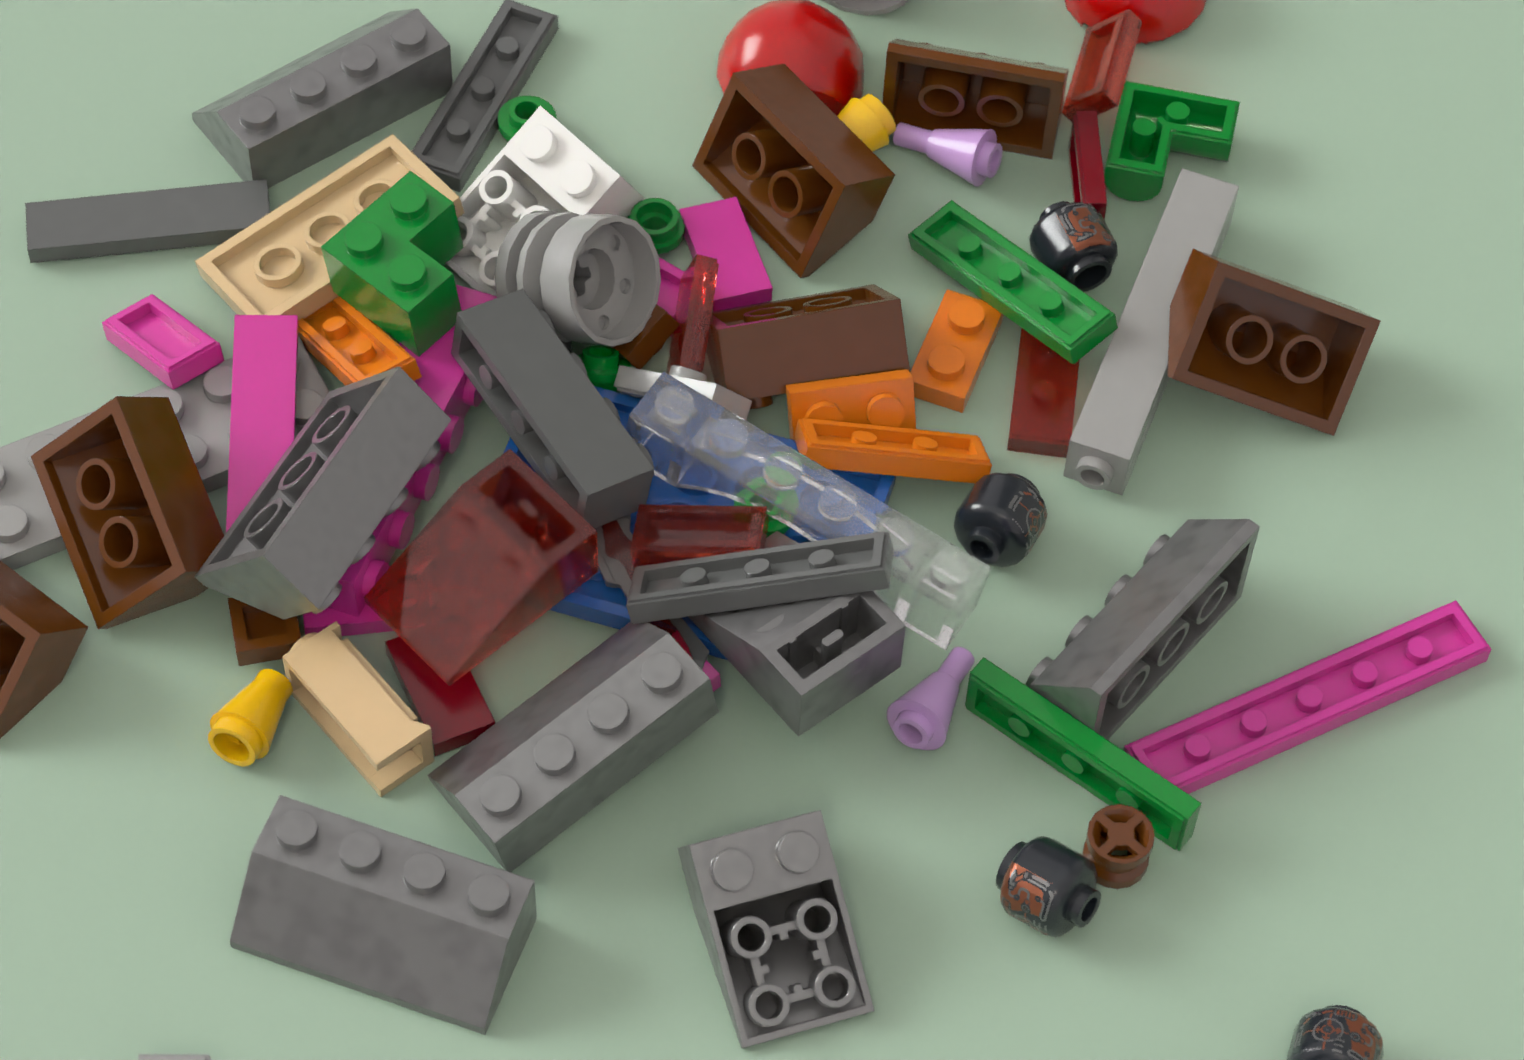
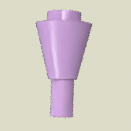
[893,122,1002,187]
[887,647,975,750]

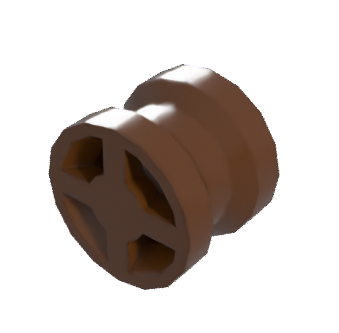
[1082,804,1155,889]

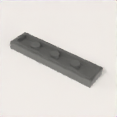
[411,0,558,192]
[25,179,270,263]
[626,531,894,624]

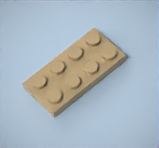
[195,134,465,320]

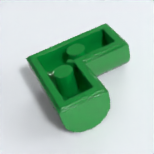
[1104,81,1240,202]

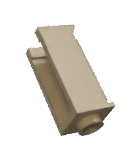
[282,621,434,797]

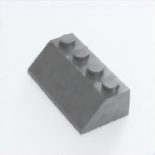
[192,8,453,188]
[195,366,452,619]
[1025,519,1260,740]
[427,622,718,872]
[230,795,537,1035]

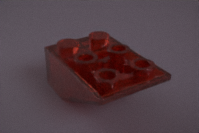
[364,449,598,686]

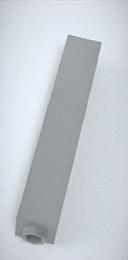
[1063,168,1239,496]

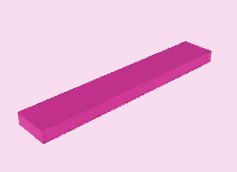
[1123,600,1491,794]

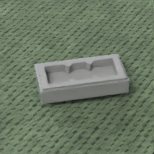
[614,365,752,424]

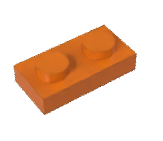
[910,289,1003,413]
[786,369,916,440]

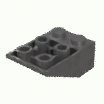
[688,531,906,737]
[678,810,874,1048]

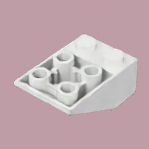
[446,106,645,296]

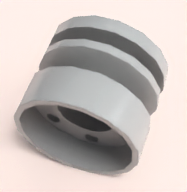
[494,211,661,347]

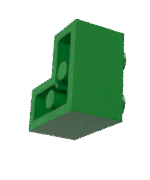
[321,171,464,357]

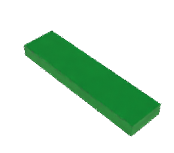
[908,200,1118,364]
[965,657,1201,851]

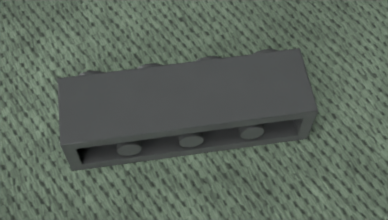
[451,289,654,534]

